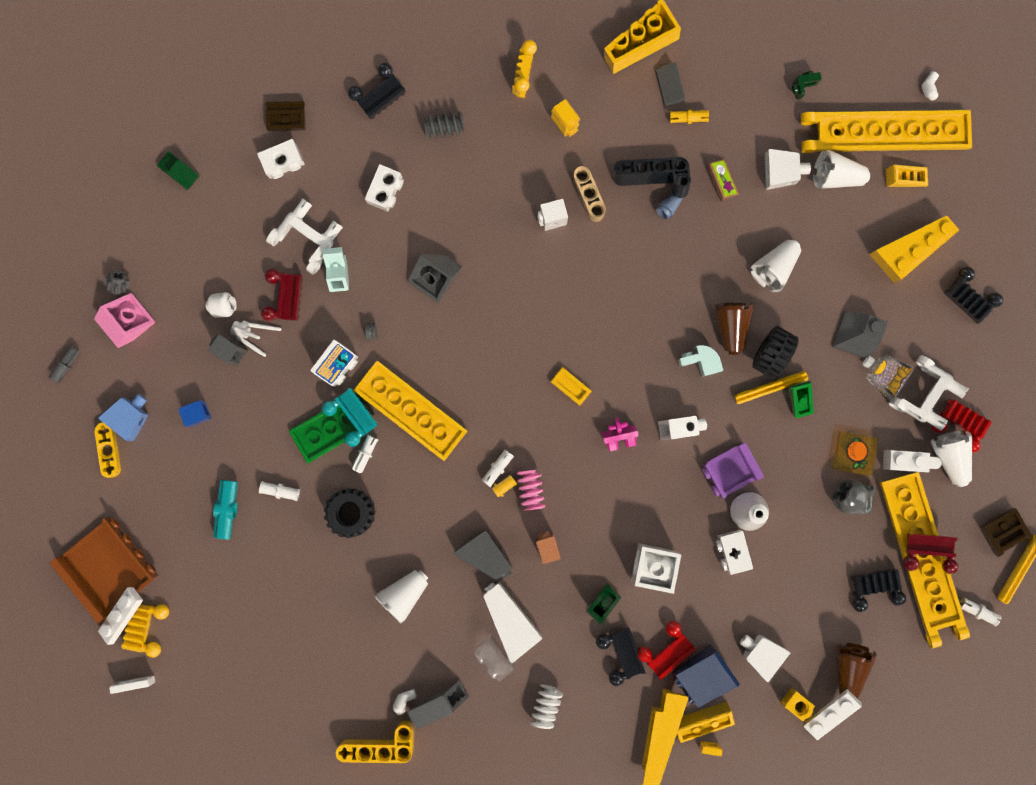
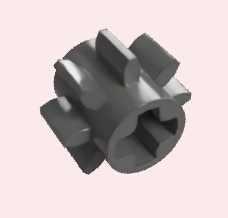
[104,271,130,294]

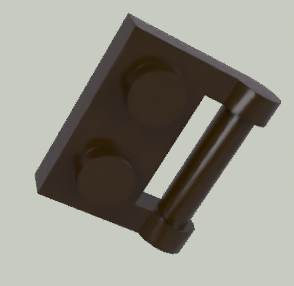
[980,508,1032,557]

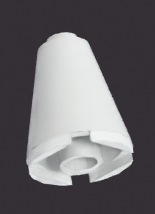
[813,150,870,189]
[750,240,801,292]
[931,431,972,487]
[730,492,769,531]
[374,570,428,624]

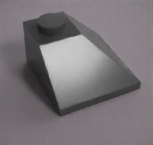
[408,253,462,303]
[832,311,888,359]

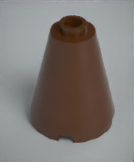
[715,303,754,355]
[836,643,877,698]

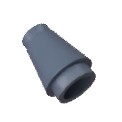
[656,194,683,220]

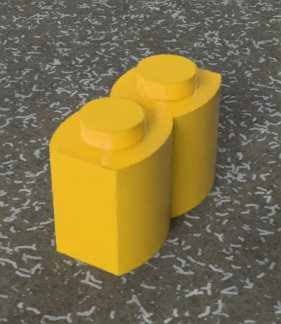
[551,99,580,137]

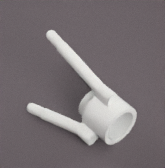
[230,320,281,357]

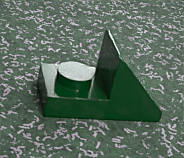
[157,151,199,190]
[586,584,622,625]

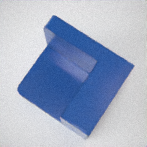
[179,400,212,427]

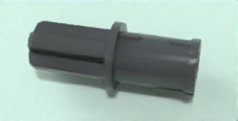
[48,346,79,383]

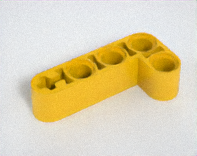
[336,720,414,763]

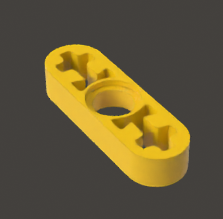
[94,423,121,478]

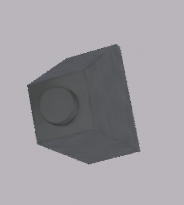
[454,529,512,580]
[408,680,469,729]

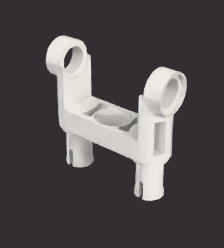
[266,198,343,275]
[888,355,969,431]

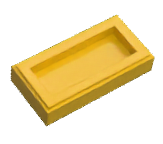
[550,367,592,406]

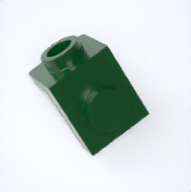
[792,71,822,100]

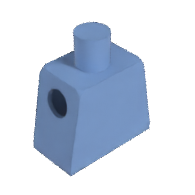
[98,393,148,441]

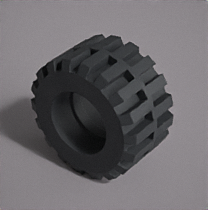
[752,326,799,379]
[324,488,375,538]

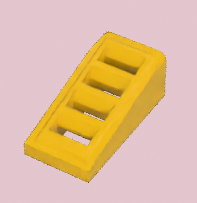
[886,165,928,187]

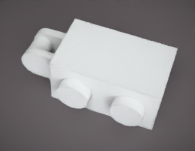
[883,450,942,472]

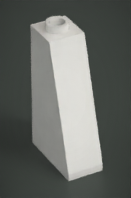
[483,581,542,663]

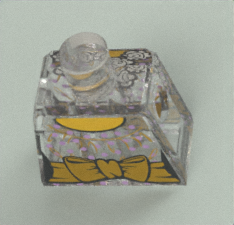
[862,355,914,399]

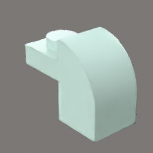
[322,247,349,292]
[677,345,723,377]

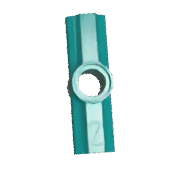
[213,480,238,540]

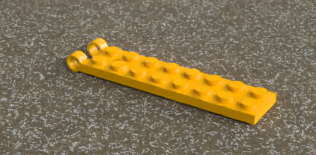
[801,110,972,153]
[879,472,970,649]

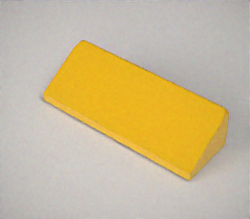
[677,702,735,743]

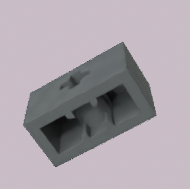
[208,334,247,366]

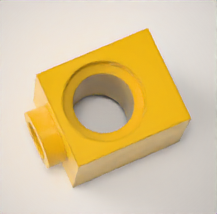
[780,687,815,721]

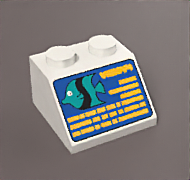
[310,340,358,387]

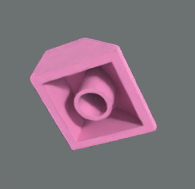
[94,293,155,348]

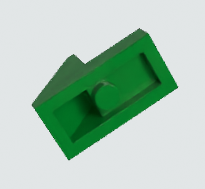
[786,381,814,419]

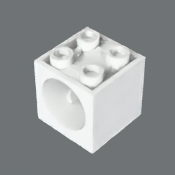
[631,543,681,594]

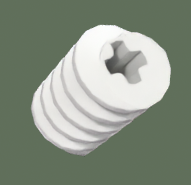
[529,684,563,729]

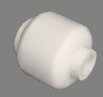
[206,292,237,318]

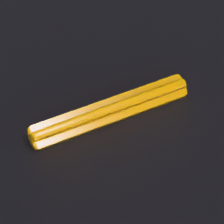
[734,371,808,404]
[998,535,1036,604]

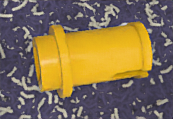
[492,475,517,497]

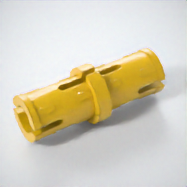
[670,109,709,124]

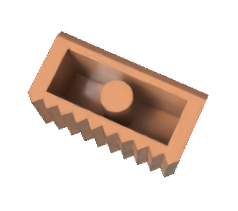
[535,531,561,564]

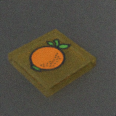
[832,431,879,476]

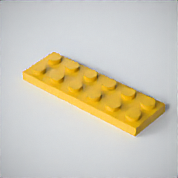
[353,361,468,461]

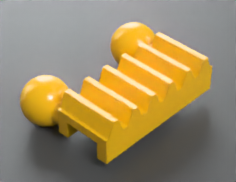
[512,40,537,98]
[121,604,169,658]

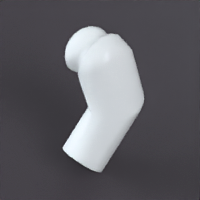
[922,71,939,101]
[393,689,417,715]

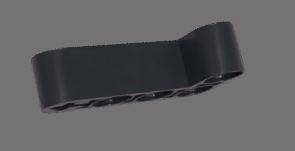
[613,157,691,198]

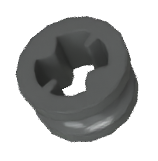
[365,323,377,341]

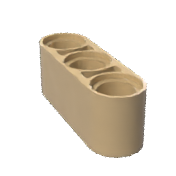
[573,166,606,222]

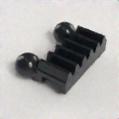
[348,63,406,119]
[944,267,1003,324]
[850,569,906,612]
[596,627,646,687]

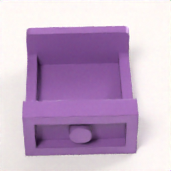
[702,443,764,499]

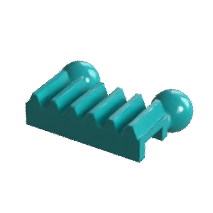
[322,388,378,447]

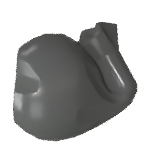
[832,480,877,515]

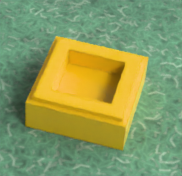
[699,741,723,756]

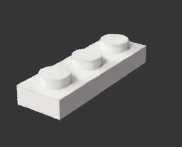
[98,587,143,645]
[803,689,862,740]

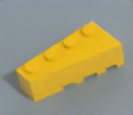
[604,0,681,74]
[869,216,959,283]

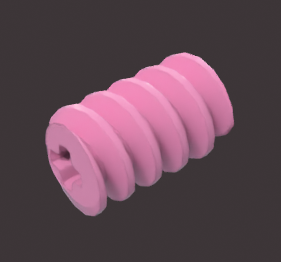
[517,469,545,511]

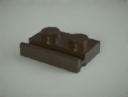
[266,101,306,131]

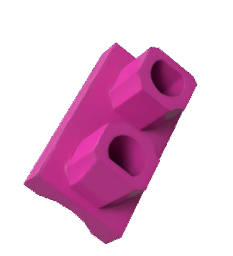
[601,418,639,451]

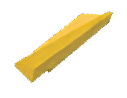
[642,689,688,785]

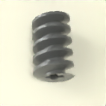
[424,111,465,139]

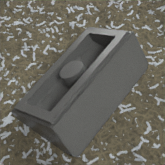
[656,62,685,106]

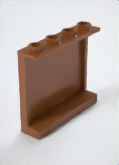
[49,517,158,623]

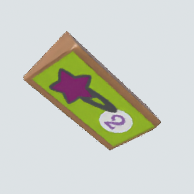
[707,159,739,201]

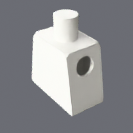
[765,149,811,190]
[658,416,707,440]
[740,634,790,682]

